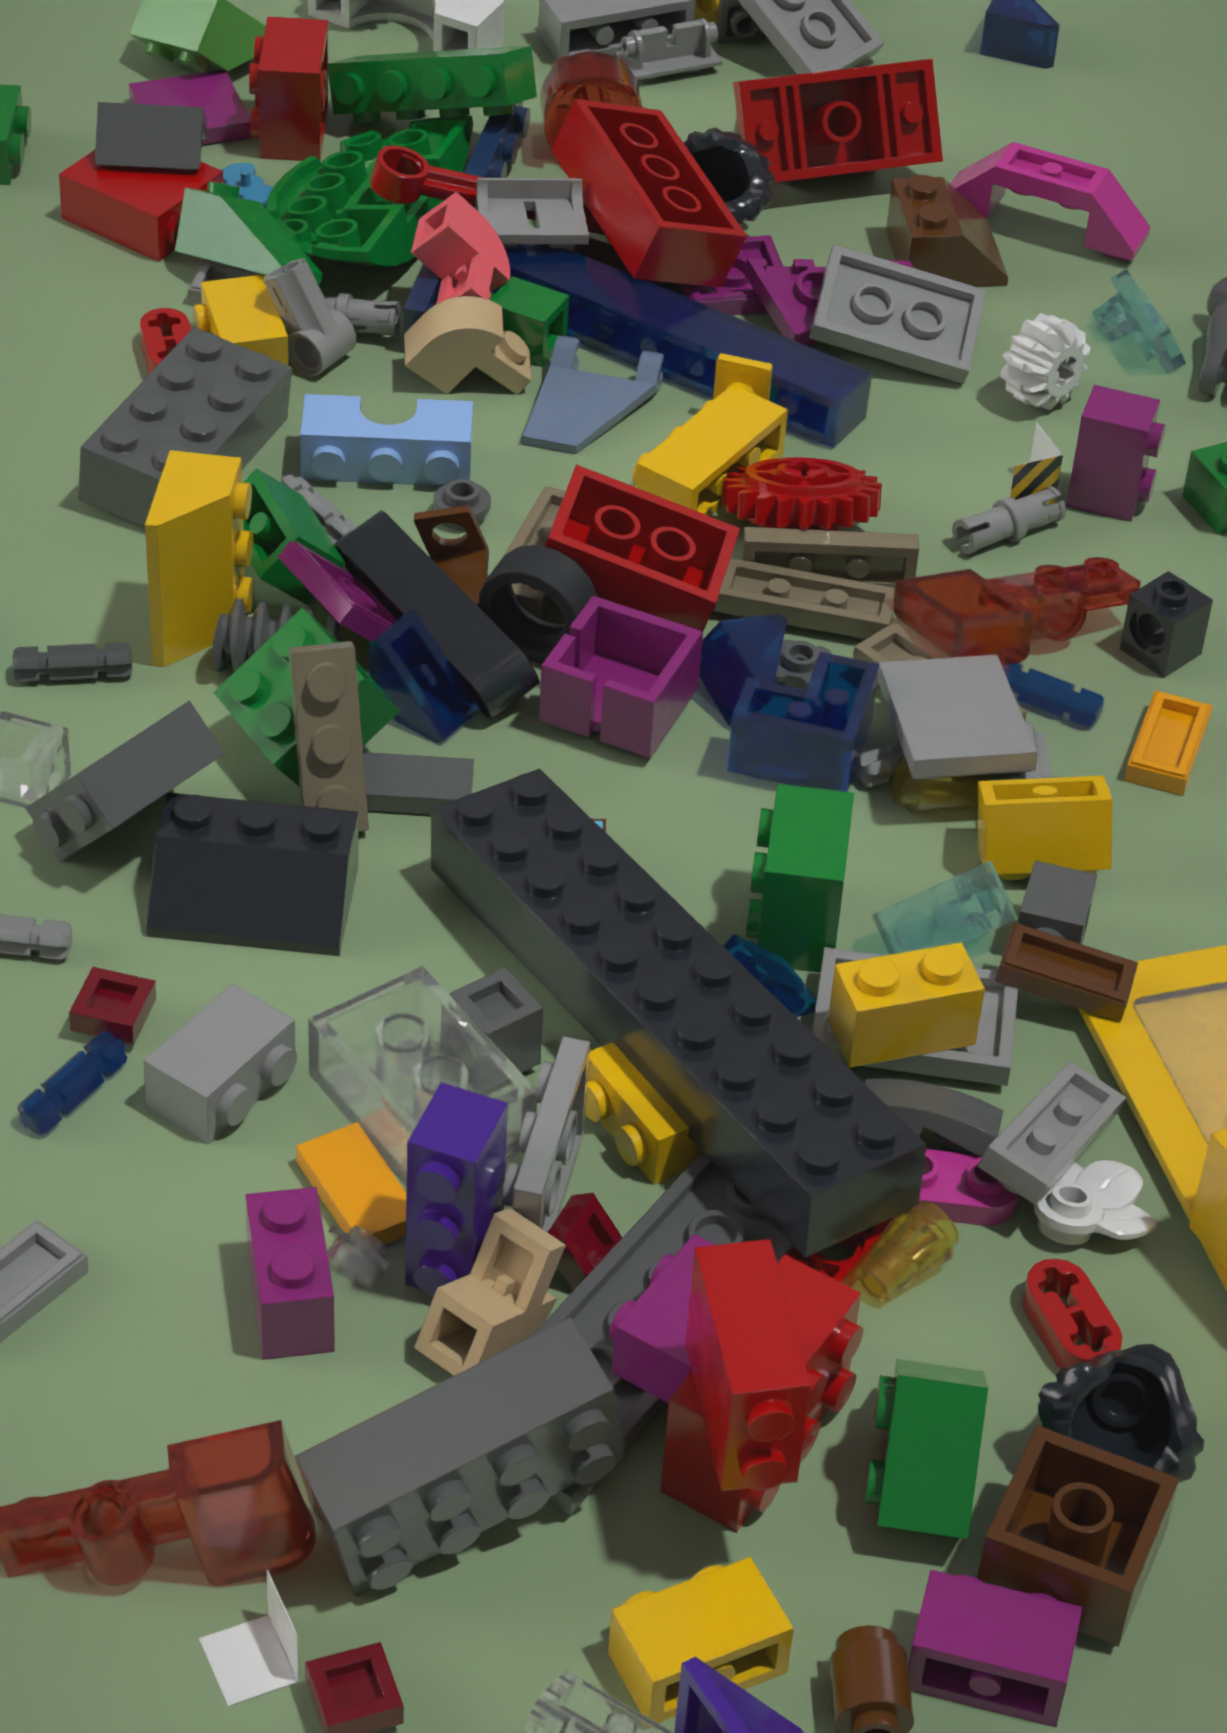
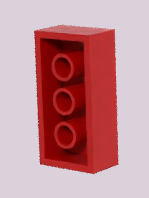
[551,99,748,288]

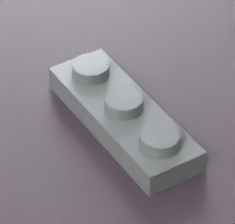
[978,1061,1126,1205]

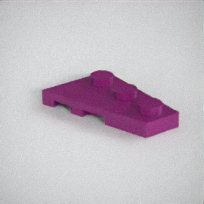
[743,258,914,349]

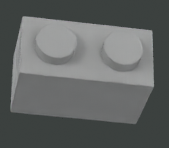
[143,983,297,1144]

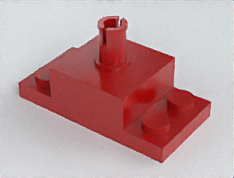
[733,58,943,183]

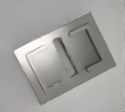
[475,178,589,248]

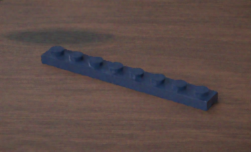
[403,101,530,353]

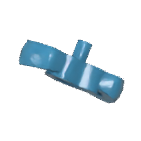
[222,163,273,210]

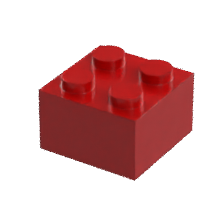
[249,17,329,161]

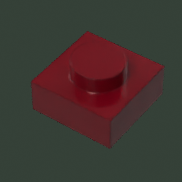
[69,967,156,1045]
[547,1192,623,1291]
[305,1642,404,1733]

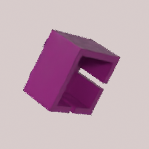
[539,596,703,758]

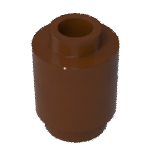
[829,1625,914,1733]

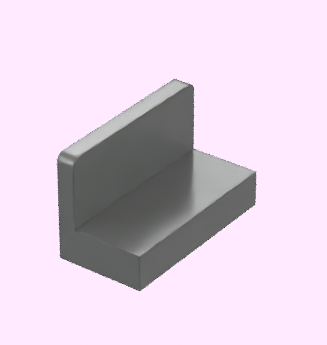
[95,102,207,172]

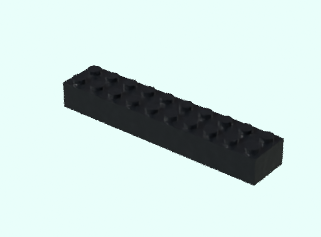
[431,768,926,1258]

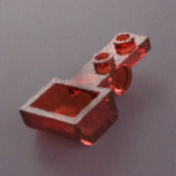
[893,557,1141,666]
[0,1420,316,1586]

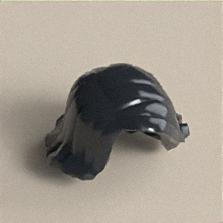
[684,128,775,225]
[1038,1344,1204,1484]

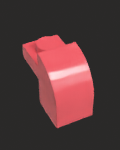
[411,192,510,304]

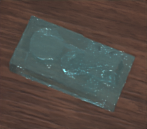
[1093,269,1186,374]
[872,861,1018,955]

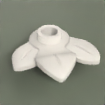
[1034,1160,1157,1245]

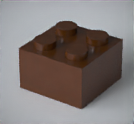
[977,1425,1179,1647]

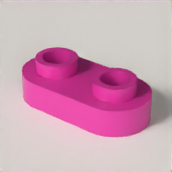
[902,1149,1019,1226]

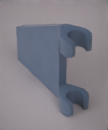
[522,335,664,454]

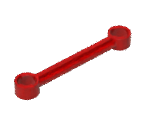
[370,146,605,235]

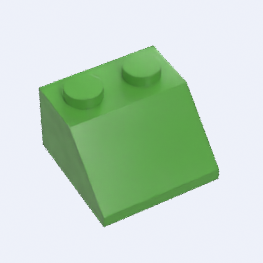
[129,0,266,73]

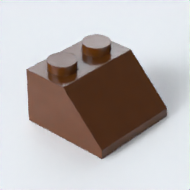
[886,175,1008,287]

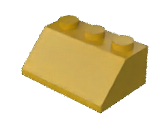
[145,450,254,667]

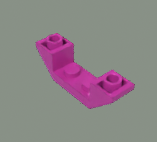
[950,142,1150,261]

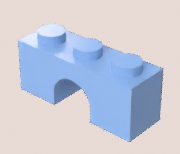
[300,394,473,486]

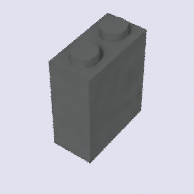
[25,700,225,861]

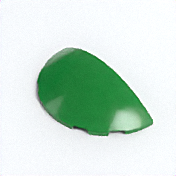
[266,115,474,266]

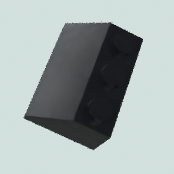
[146,793,358,956]

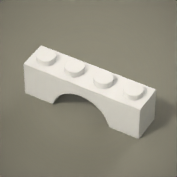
[308,0,505,51]

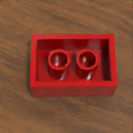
[529,464,740,631]
[660,1254,864,1533]

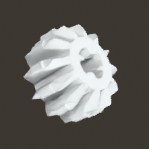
[1000,313,1091,410]

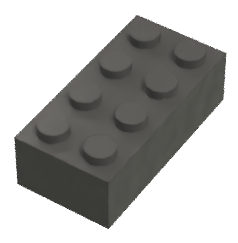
[78,327,292,527]
[294,1317,626,1597]

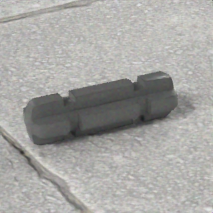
[13,642,133,683]

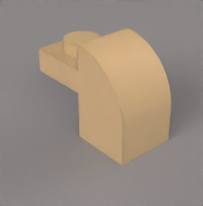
[404,296,531,395]
[414,1208,566,1376]

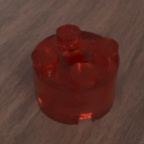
[540,51,643,148]

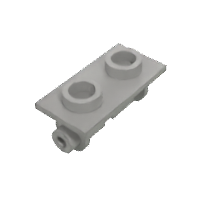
[614,18,722,81]

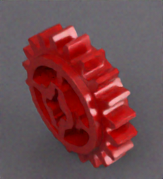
[723,457,882,531]

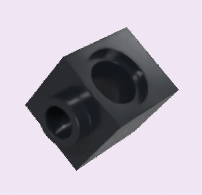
[1119,571,1213,678]

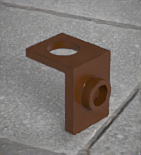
[414,505,489,607]

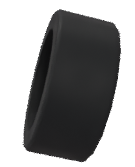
[479,545,598,663]

